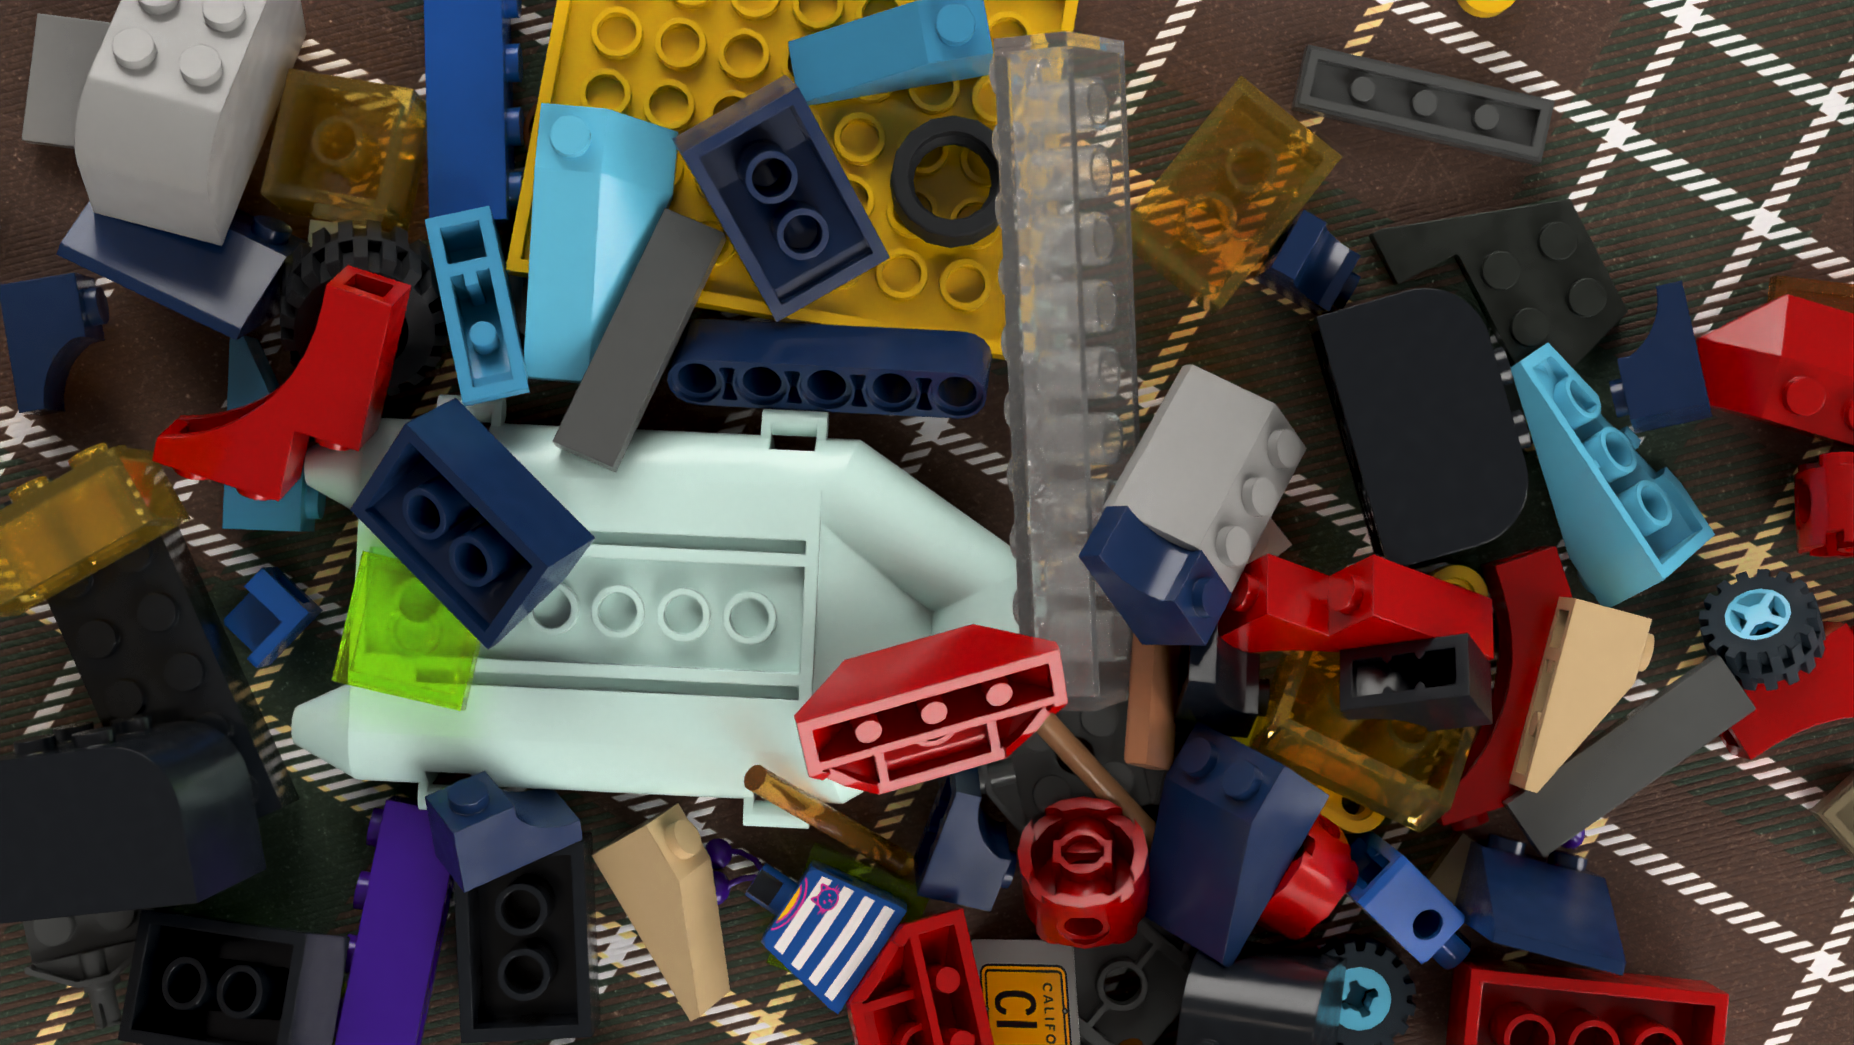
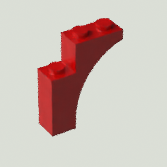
[152,265,412,502]
[1423,546,1573,831]
[1218,554,1494,661]
[1719,621,1854,760]

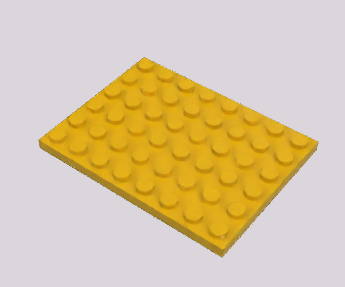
[505,0,1078,362]

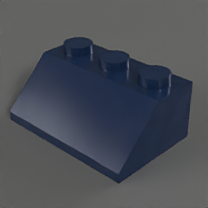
[56,200,310,340]
[350,398,595,650]

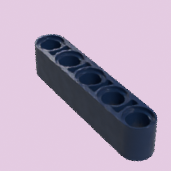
[667,319,992,419]

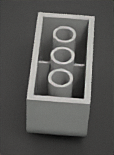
[74,0,307,246]

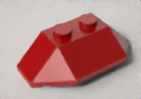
[1696,294,1854,450]
[794,624,1068,795]
[845,907,994,1045]

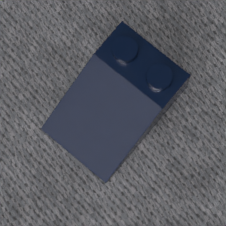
[672,75,890,322]
[1145,721,1330,967]
[1455,833,1626,976]

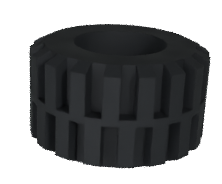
[280,220,448,397]

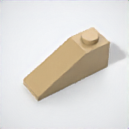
[1509,597,1655,793]
[591,803,730,1022]

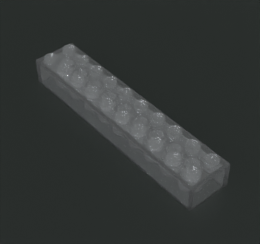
[989,31,1140,711]

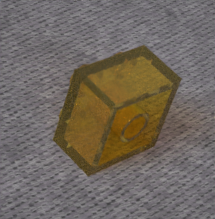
[260,68,427,231]

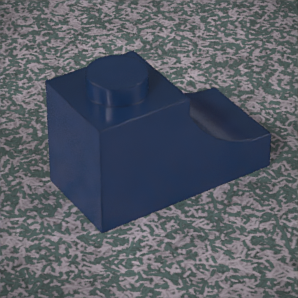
[1253,210,1361,316]
[0,272,109,416]
[1609,280,1713,434]
[1078,506,1232,646]
[913,767,1016,912]
[425,771,583,893]

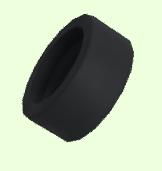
[890,116,1016,248]

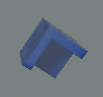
[224,567,323,668]

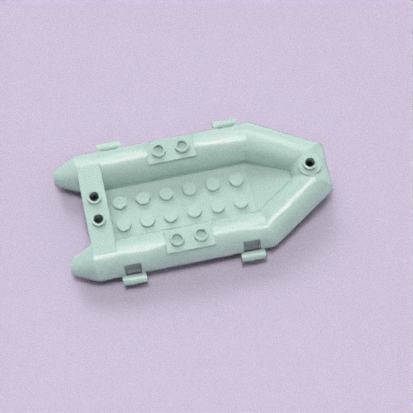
[291,394,1037,829]

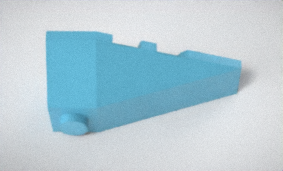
[524,103,679,383]
[1510,343,1715,608]

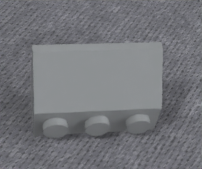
[1102,364,1307,593]

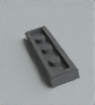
[1291,44,1555,165]
[553,208,726,472]
[1502,655,1756,857]

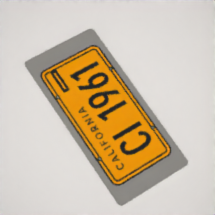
[971,939,1080,1045]

